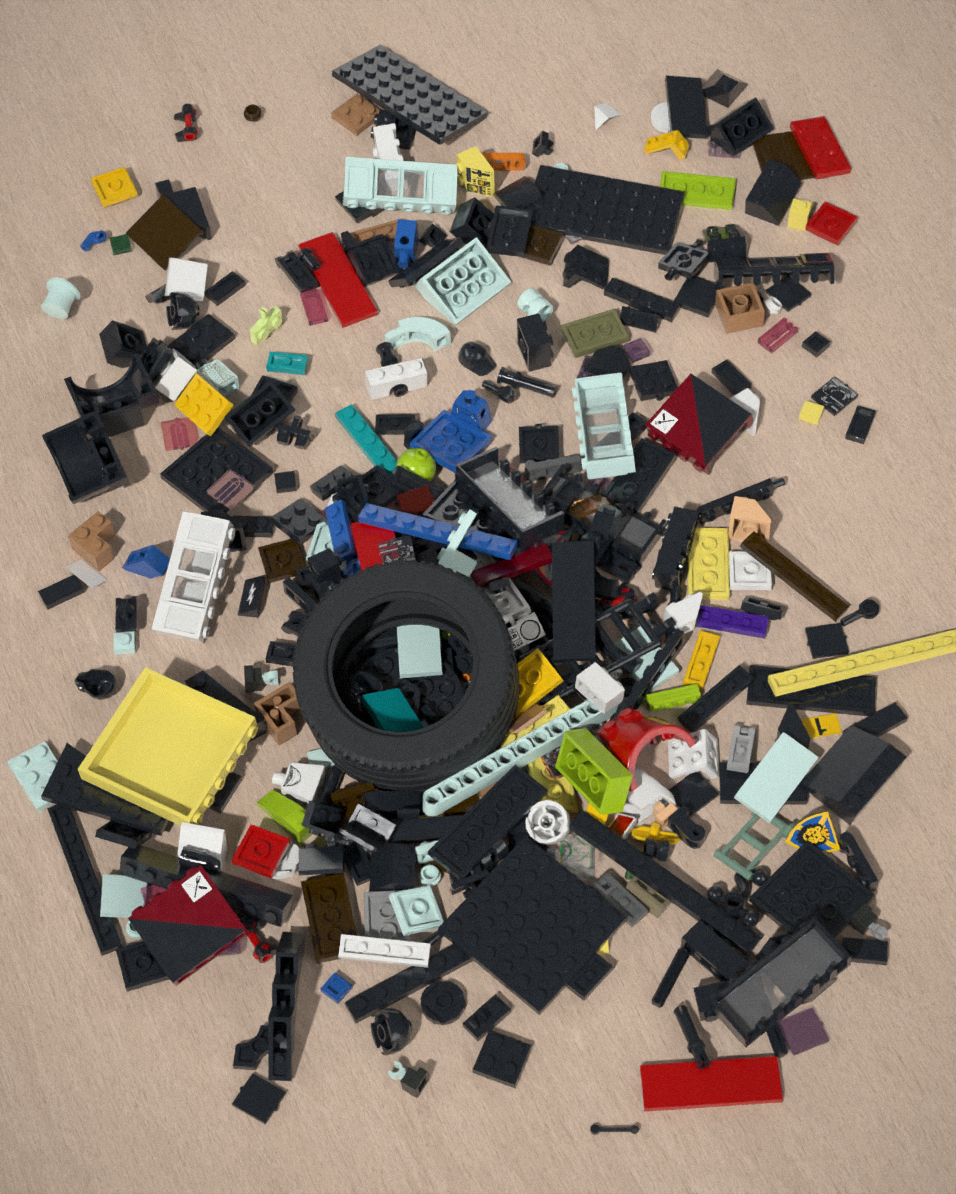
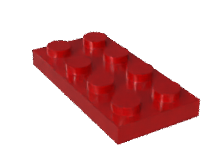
[789,116,852,180]

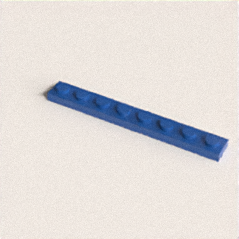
[358,503,518,560]

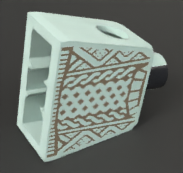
[196,359,239,396]

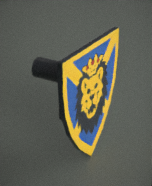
[785,810,840,853]

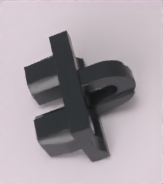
[275,415,314,450]

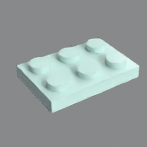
[7,741,58,812]

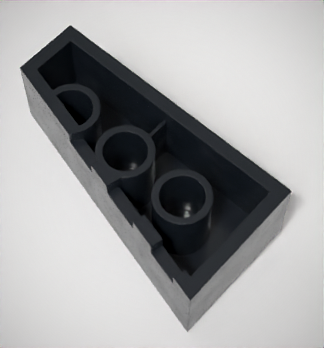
[652,506,699,591]
[185,670,267,744]

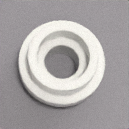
[764,296,782,314]

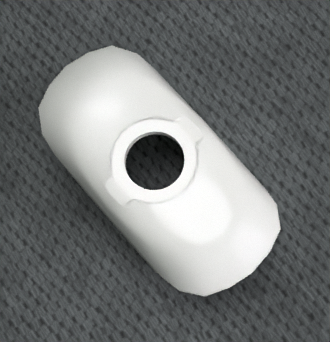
[623,767,676,823]

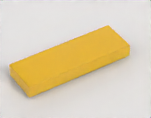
[683,630,720,690]

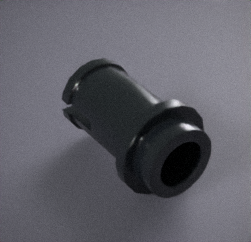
[299,248,321,272]

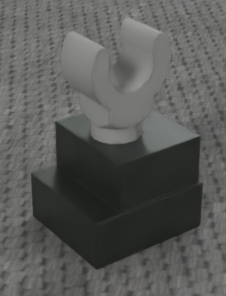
[849,902,888,941]

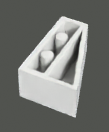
[372,123,408,193]

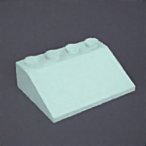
[414,237,511,325]

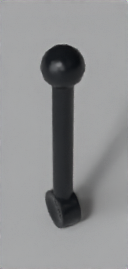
[590,1124,639,1135]

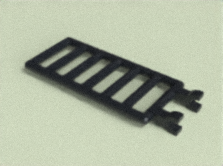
[517,592,676,703]

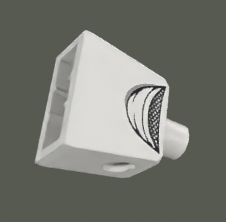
[272,763,326,809]

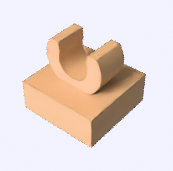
[652,801,677,831]

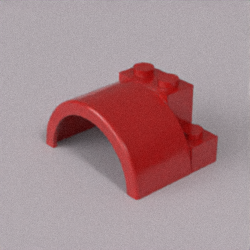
[597,708,696,792]

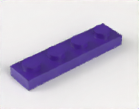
[695,605,769,639]

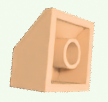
[728,496,771,543]

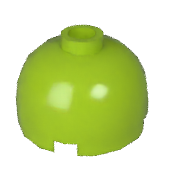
[396,448,436,482]

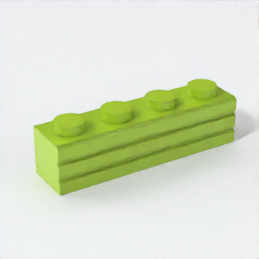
[646,684,701,712]

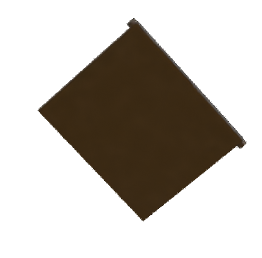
[752,131,816,180]
[126,194,203,271]

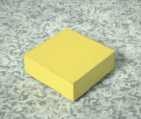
[799,401,824,425]

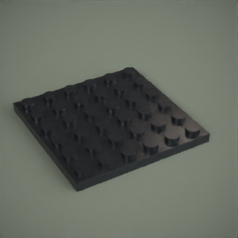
[438,836,627,1015]

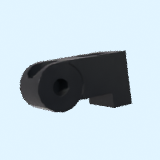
[667,805,706,849]

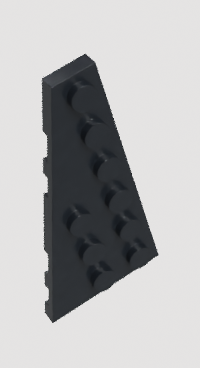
[41,743,169,836]

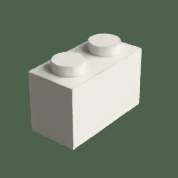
[575,662,625,715]

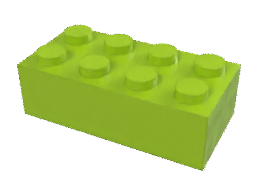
[555,728,633,815]

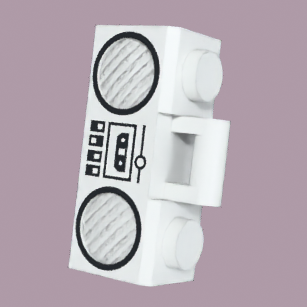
[502,611,546,651]

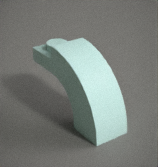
[385,317,451,351]

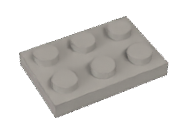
[364,890,410,941]

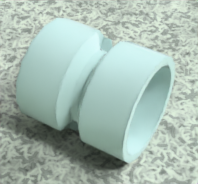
[517,288,553,321]

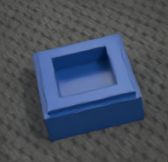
[320,973,352,1004]

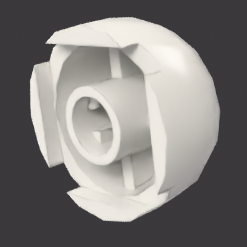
[525,800,571,845]

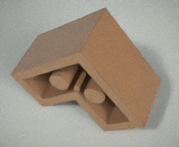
[68,511,115,572]
[254,682,301,745]

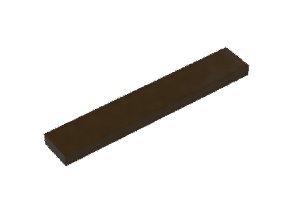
[740,531,849,622]

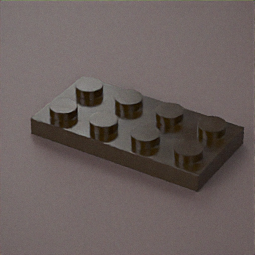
[301,873,357,964]

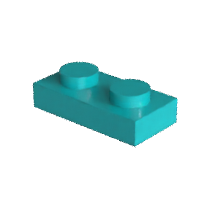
[266,352,308,375]

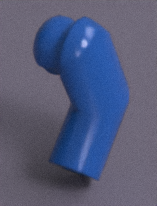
[80,230,107,252]

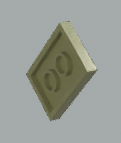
[561,309,629,358]

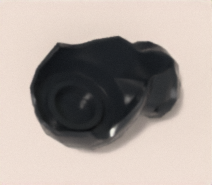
[75,669,117,700]

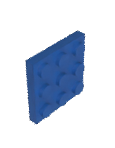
[410,409,493,473]

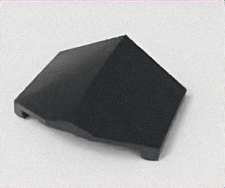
[584,345,631,379]

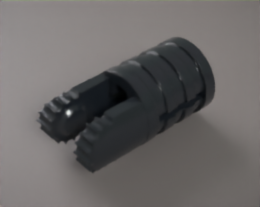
[179,846,222,871]

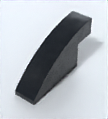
[155,179,212,240]

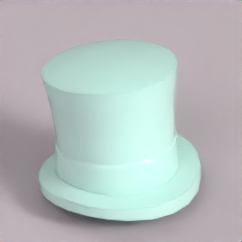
[41,277,81,319]

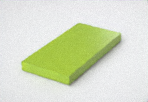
[660,171,736,210]

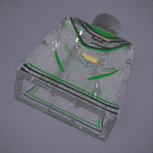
[547,834,595,879]

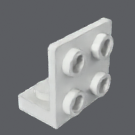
[668,729,719,779]

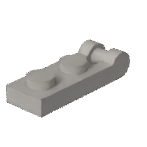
[727,724,756,773]

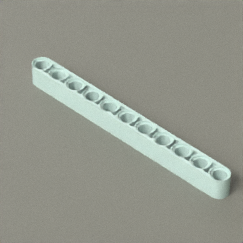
[423,700,619,816]

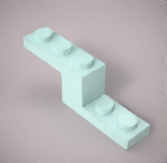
[437,509,477,577]

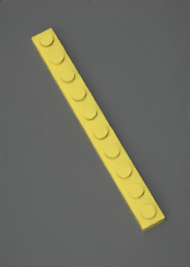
[768,629,956,697]

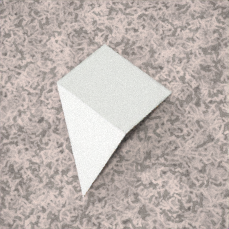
[595,103,621,130]

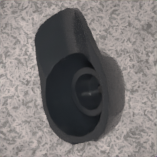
[458,341,496,376]

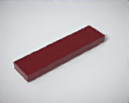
[470,544,552,589]

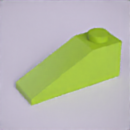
[257,789,313,845]

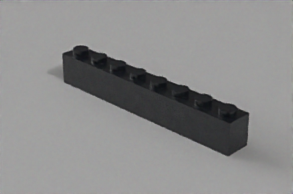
[119,845,293,927]

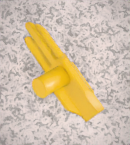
[631,823,681,844]

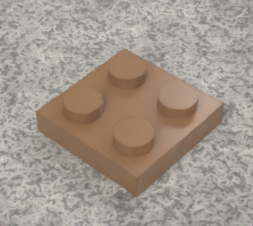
[331,94,379,136]

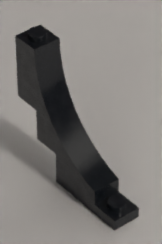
[268,932,305,1081]

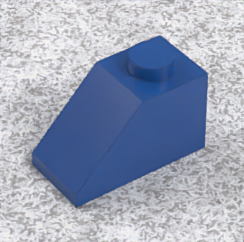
[122,545,170,579]

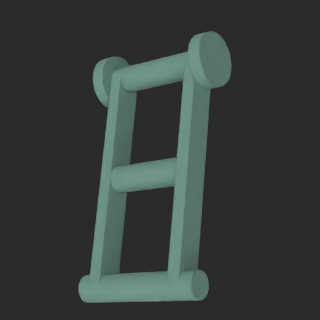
[713,811,796,881]

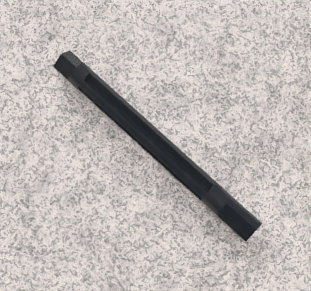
[513,577,640,674]

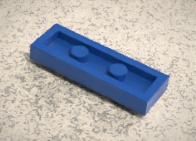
[325,500,357,562]

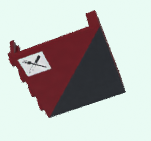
[645,373,754,475]
[128,865,250,986]

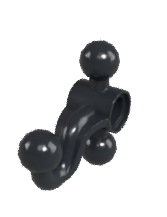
[707,867,768,927]

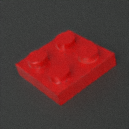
[805,201,857,246]
[232,824,291,879]

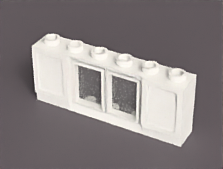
[152,512,235,644]

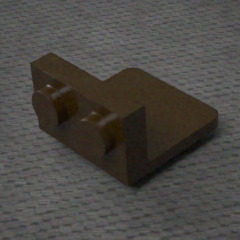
[330,782,375,828]

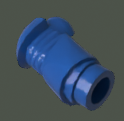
[342,556,360,579]

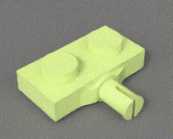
[249,306,283,345]

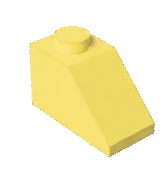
[788,197,814,231]

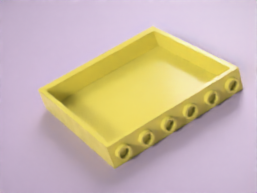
[78,667,258,826]

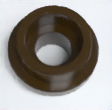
[244,104,262,122]

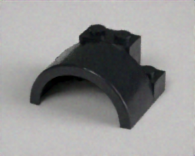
[64,353,159,437]
[42,410,129,504]

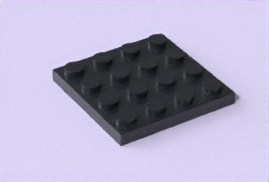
[160,427,273,513]
[423,479,534,537]
[749,840,875,938]

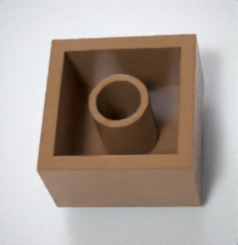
[715,282,765,334]

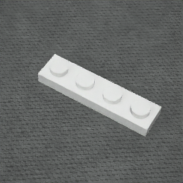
[338,934,431,968]

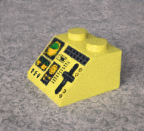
[455,146,495,197]

